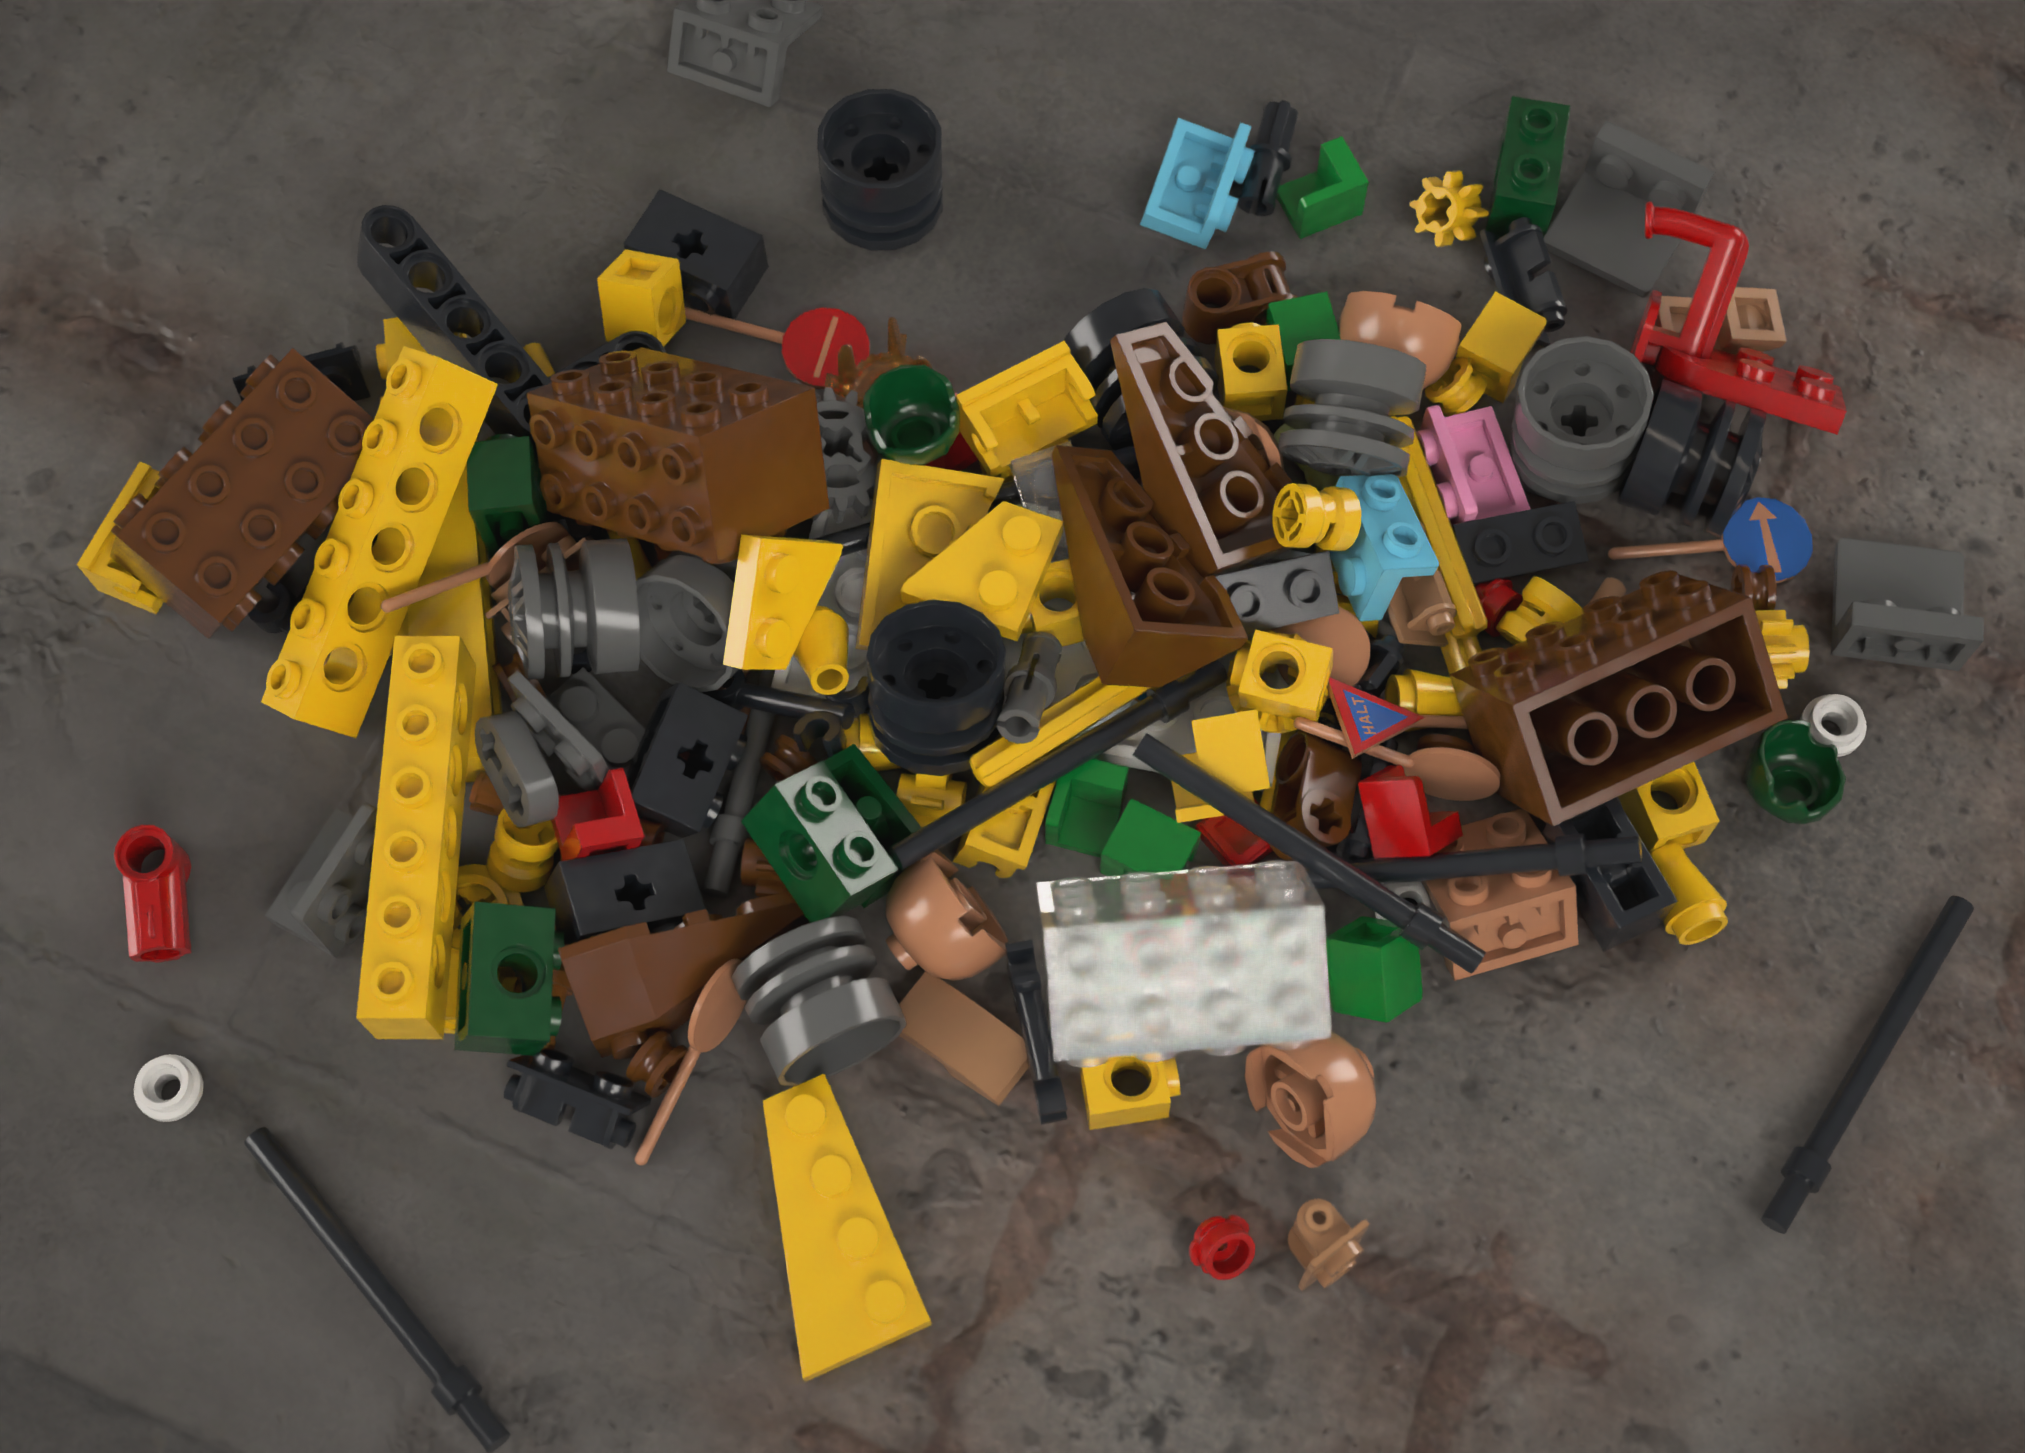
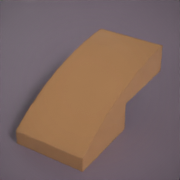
[1654,287,1787,360]
[899,971,1029,1106]

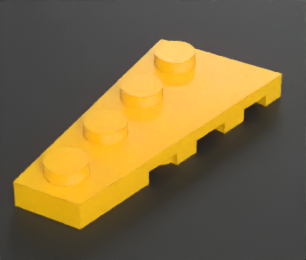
[762,1074,932,1382]

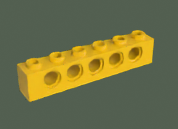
[261,346,498,738]
[356,636,476,1039]

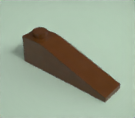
[1110,322,1293,578]
[1051,445,1248,688]
[558,891,810,1060]

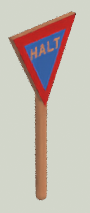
[1327,678,1468,759]

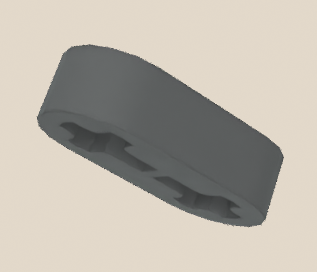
[475,711,559,827]

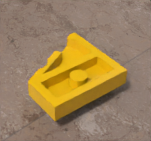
[900,501,1063,642]
[723,534,843,670]

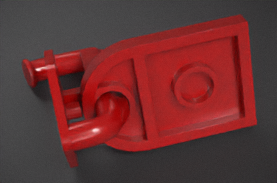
[1630,202,1847,435]

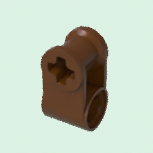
[1182,251,1298,344]
[1270,731,1362,864]

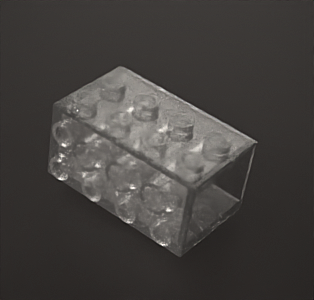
[1036,860,1331,1067]

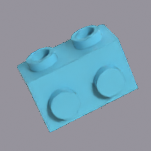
[1140,118,1255,250]
[1327,474,1439,621]

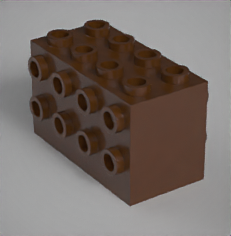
[527,347,830,564]
[110,348,374,639]
[1449,570,1788,826]

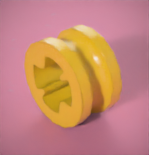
[1425,357,1487,417]

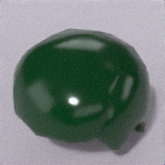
[863,365,960,465]
[1744,720,1846,824]

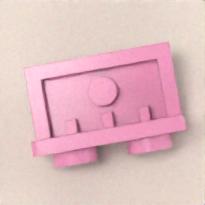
[1416,405,1530,527]

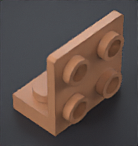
[1421,809,1578,981]

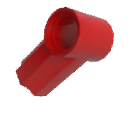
[114,825,192,963]

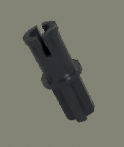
[1238,100,1298,216]

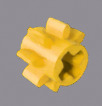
[1409,171,1489,247]
[1755,610,1809,689]
[896,773,967,827]

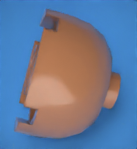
[1338,291,1462,389]
[885,850,1008,981]
[1245,1027,1376,1168]

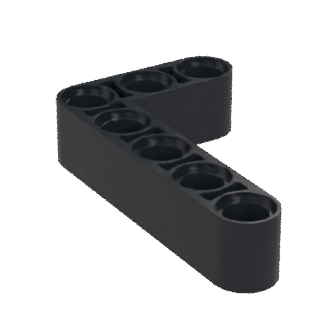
[357,205,666,457]

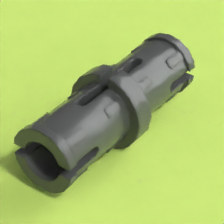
[997,632,1062,744]

